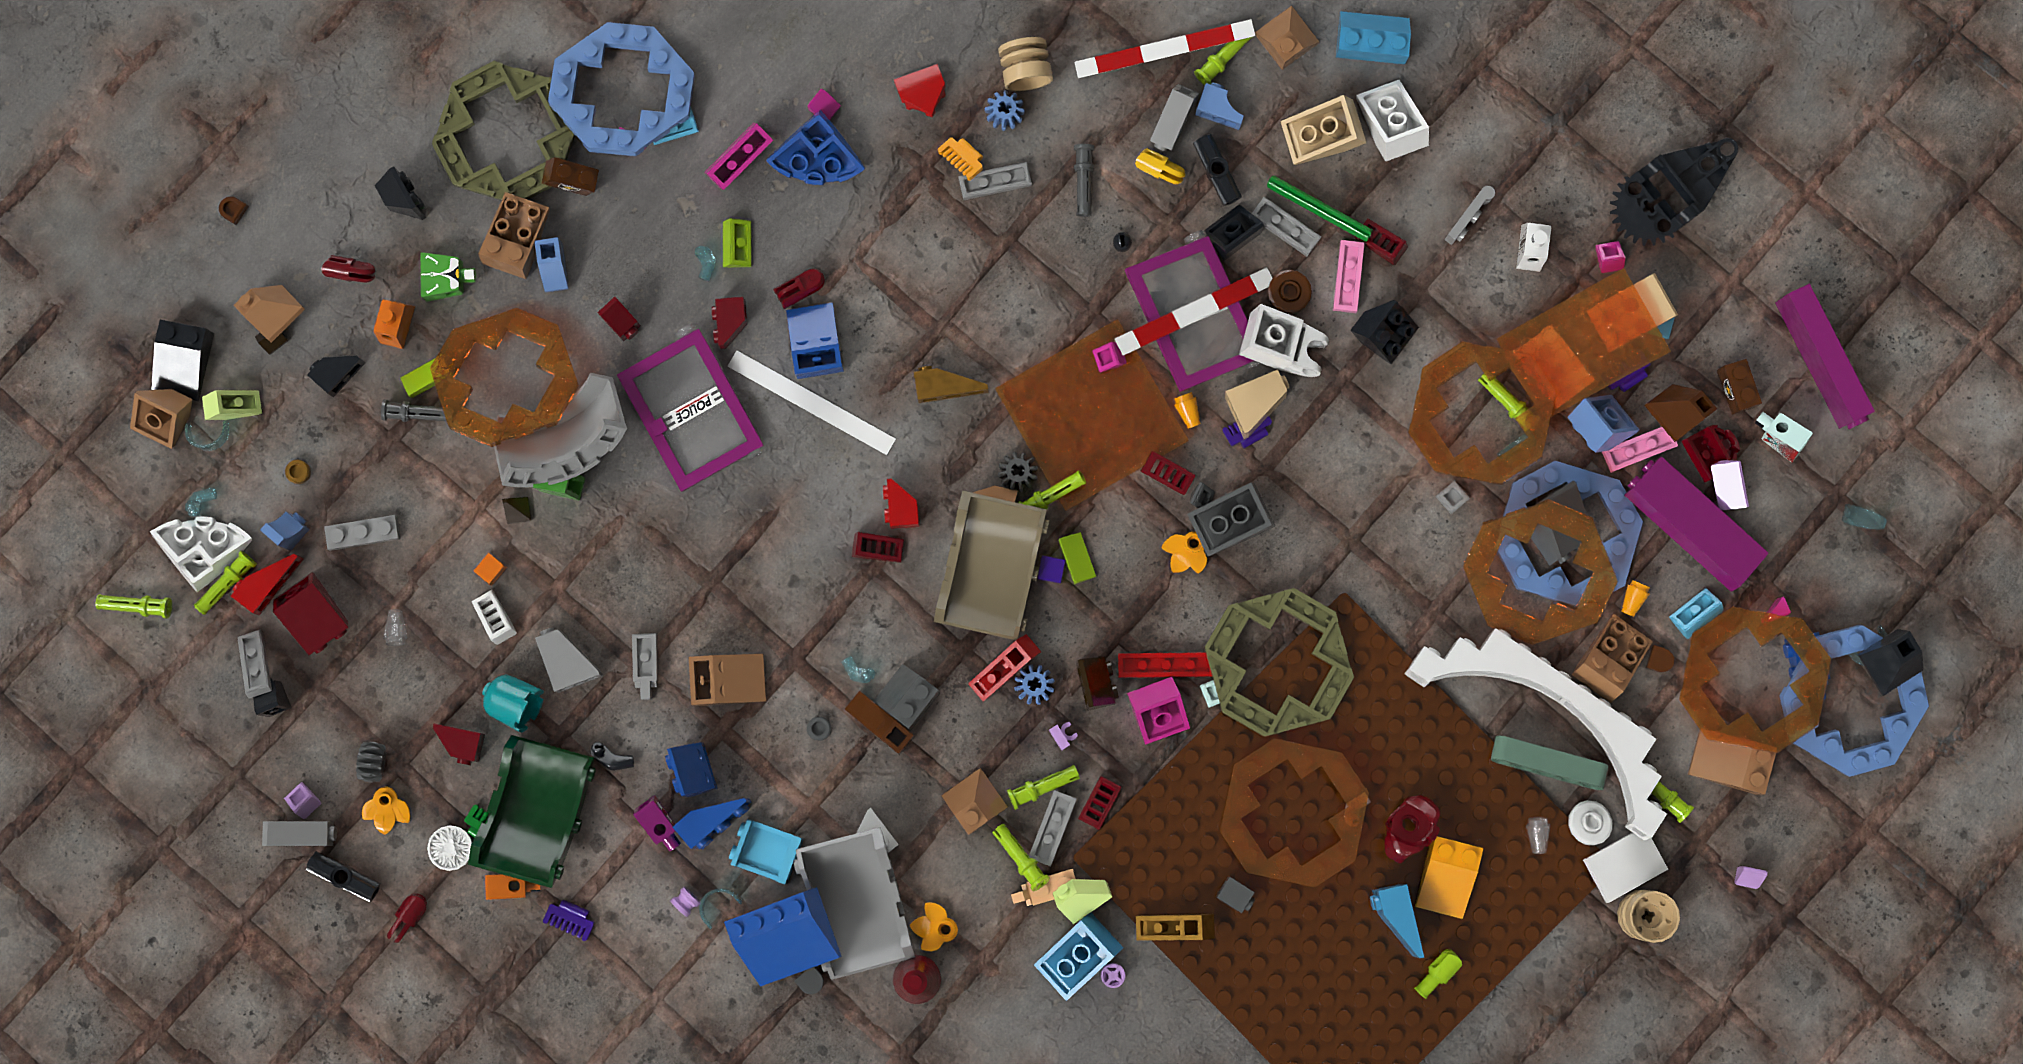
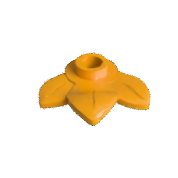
[1162,532,1207,574]
[362,787,411,835]
[910,902,958,951]

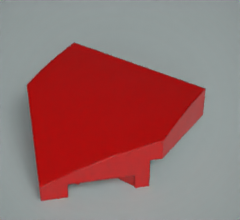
[894,64,946,118]

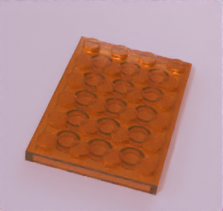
[1496,268,1671,422]

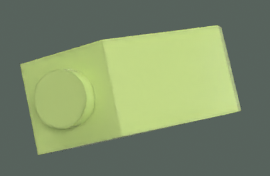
[202,390,262,420]
[1053,879,1112,924]

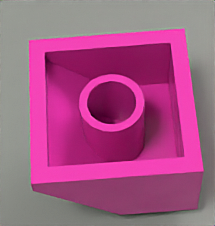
[1127,677,1190,745]

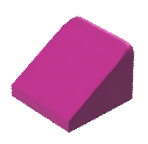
[807,88,841,120]
[1595,241,1625,273]
[1092,342,1127,373]
[1761,597,1791,624]

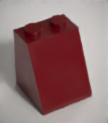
[273,572,348,655]

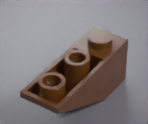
[845,691,915,755]

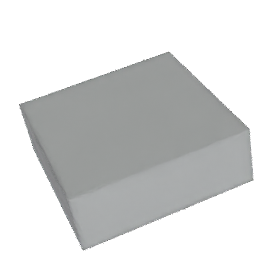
[1435,480,1470,514]

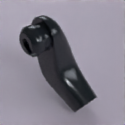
[590,742,634,771]

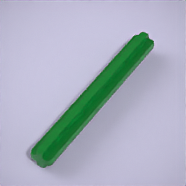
[1267,176,1372,241]

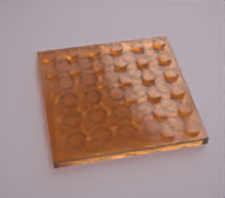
[995,319,1189,512]

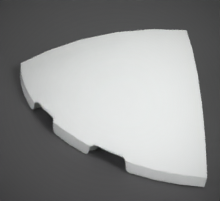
[150,517,252,592]

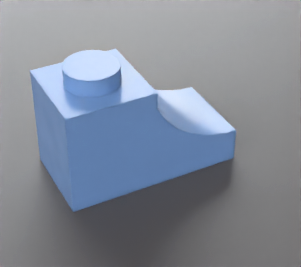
[1195,83,1244,130]
[260,511,310,551]

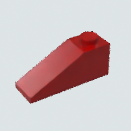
[231,554,304,615]
[968,634,1041,702]

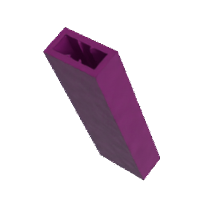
[1775,283,1875,429]
[1624,456,1769,592]

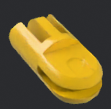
[1135,148,1186,184]

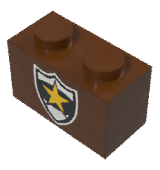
[541,157,599,196]
[1717,359,1762,415]

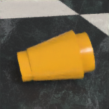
[1174,392,1201,428]
[1621,580,1650,617]

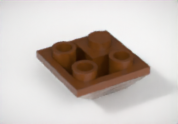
[1644,384,1717,442]

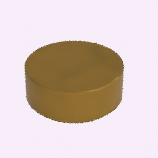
[285,460,311,484]

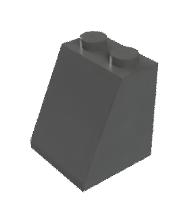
[1518,481,1594,566]
[873,664,940,731]

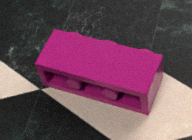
[704,123,773,190]

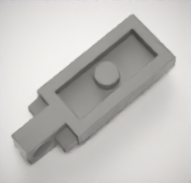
[632,633,658,700]

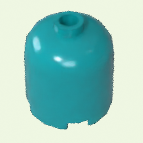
[482,674,544,733]

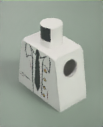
[1516,223,1551,272]

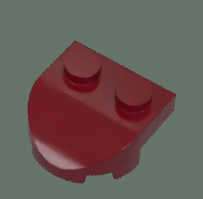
[1681,425,1740,482]

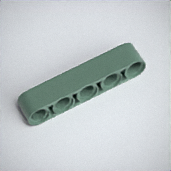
[1491,736,1608,790]

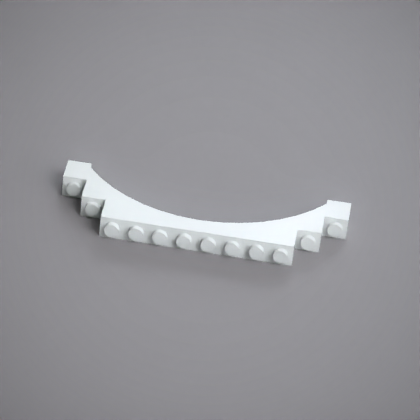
[1404,628,1667,841]

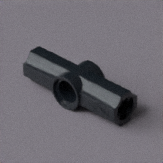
[1193,134,1242,206]
[306,851,381,902]

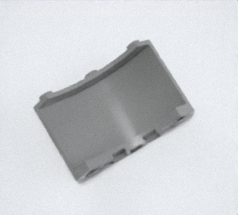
[491,373,627,487]
[793,827,915,980]

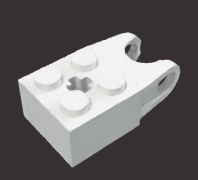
[1239,304,1329,377]

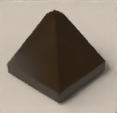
[502,497,532,524]

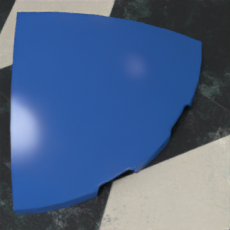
[766,110,865,185]

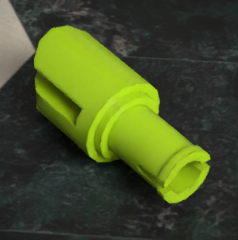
[1414,949,1462,999]

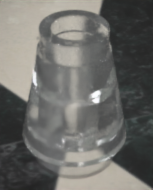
[383,609,408,646]
[1526,817,1550,854]

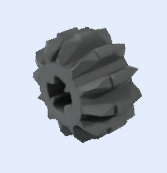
[998,451,1038,492]
[356,741,387,782]

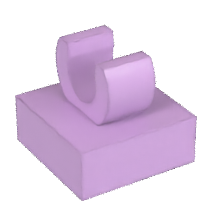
[1049,722,1078,751]

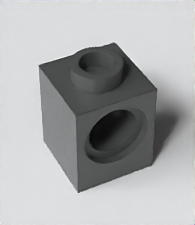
[1216,877,1255,913]

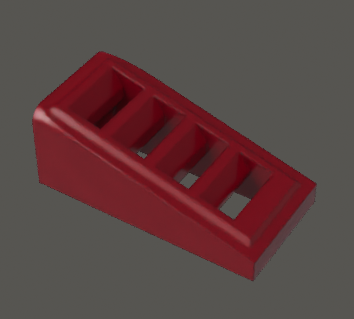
[1354,218,1408,265]
[1140,451,1195,495]
[852,532,904,563]
[1078,776,1122,830]

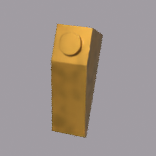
[914,366,988,403]
[1136,914,1215,940]

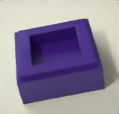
[1037,555,1065,584]

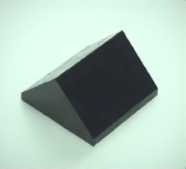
[1203,204,1264,261]

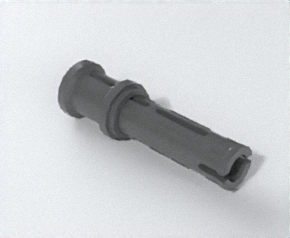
[1074,144,1095,217]
[381,399,456,422]

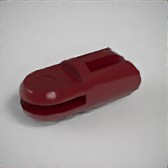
[321,255,376,283]
[773,268,825,309]
[387,893,427,943]

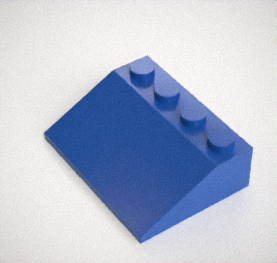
[724,887,842,987]

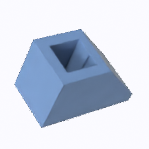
[535,237,569,292]

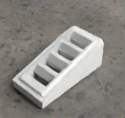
[471,590,517,645]

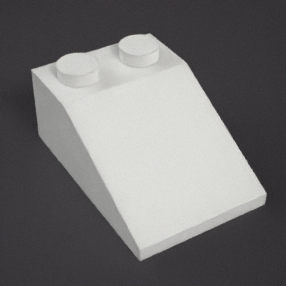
[1356,80,1429,161]

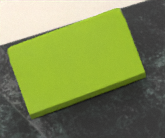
[723,218,751,268]
[400,355,453,398]
[1058,532,1096,585]

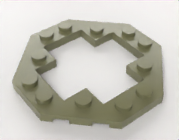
[432,61,575,200]
[1204,588,1354,737]

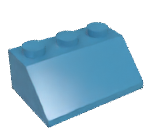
[1336,11,1411,64]

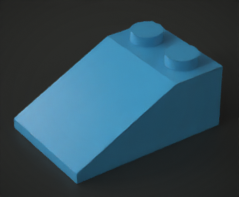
[1370,884,1424,958]
[1034,912,1123,1001]

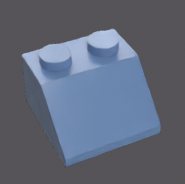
[1568,395,1640,453]

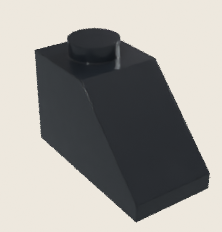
[307,356,365,397]
[253,678,292,717]

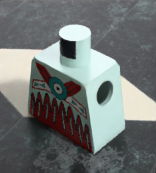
[1755,412,1813,462]

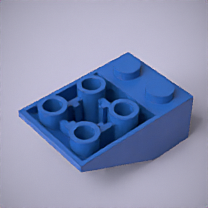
[786,303,844,379]
[665,742,718,797]
[673,798,752,850]

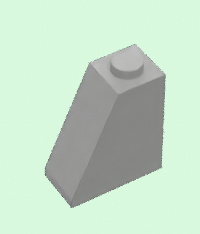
[1150,84,1199,151]
[535,627,603,693]
[262,821,337,846]

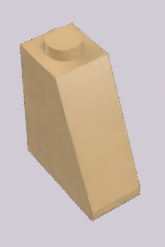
[1225,370,1289,439]

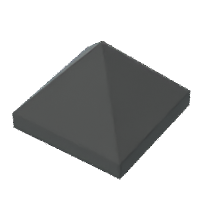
[1190,482,1215,508]

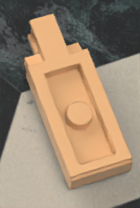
[1011,869,1076,906]

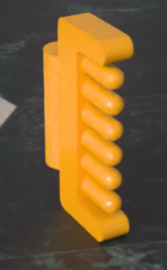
[938,138,983,181]

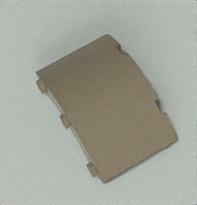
[934,491,1049,640]

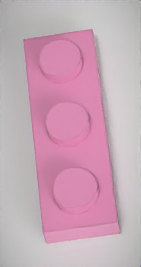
[1333,240,1364,313]
[1602,427,1678,473]

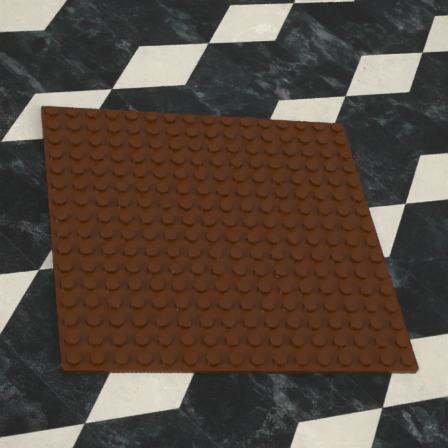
[1073,593,1600,1064]

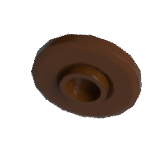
[1268,270,1312,314]

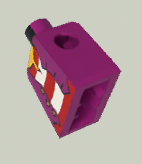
[633,795,681,852]

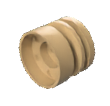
[998,37,1053,92]
[1617,889,1680,943]

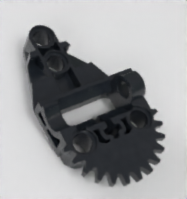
[1610,138,1738,246]

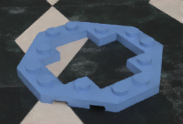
[548,22,695,156]
[1494,461,1643,609]
[1779,625,1929,777]

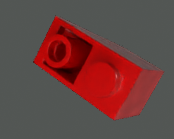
[883,479,919,529]

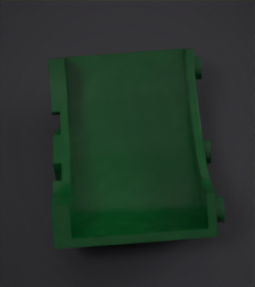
[468,735,596,888]

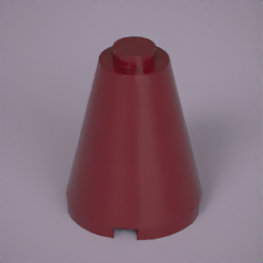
[893,955,941,1004]

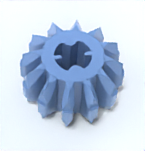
[985,90,1025,131]
[1014,665,1055,705]

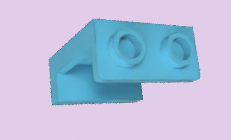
[729,819,803,884]

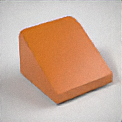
[474,553,507,586]

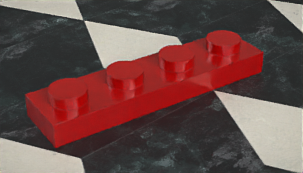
[1118,652,1212,678]

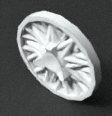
[1568,800,1612,846]
[427,825,472,871]

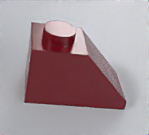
[597,297,641,342]
[433,723,485,766]

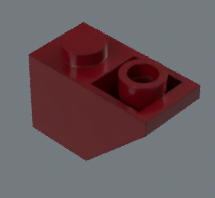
[712,297,747,350]

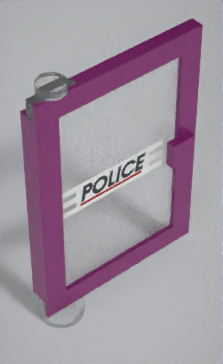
[1124,230,1261,392]
[617,323,764,492]

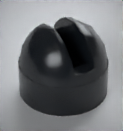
[1113,232,1132,252]

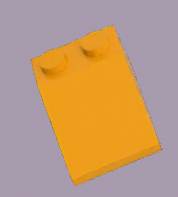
[1415,836,1483,919]

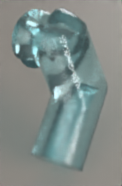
[185,487,217,517]
[841,656,875,683]

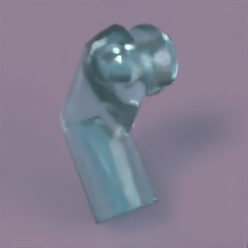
[695,246,716,282]

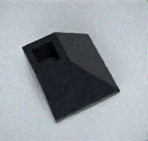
[374,166,426,220]
[1350,300,1419,364]
[1858,629,1923,696]

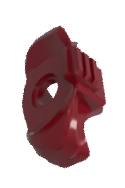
[1385,795,1440,863]

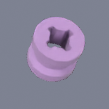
[670,887,701,917]
[1101,963,1125,988]

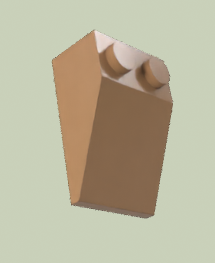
[1688,728,1777,795]

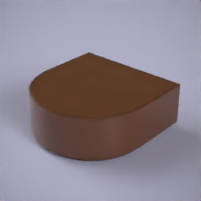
[219,197,249,225]
[1646,645,1674,673]

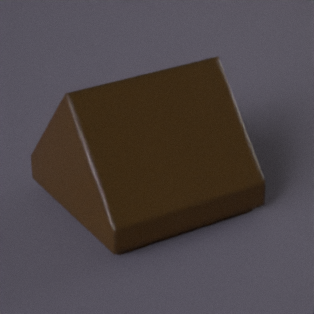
[255,333,289,355]

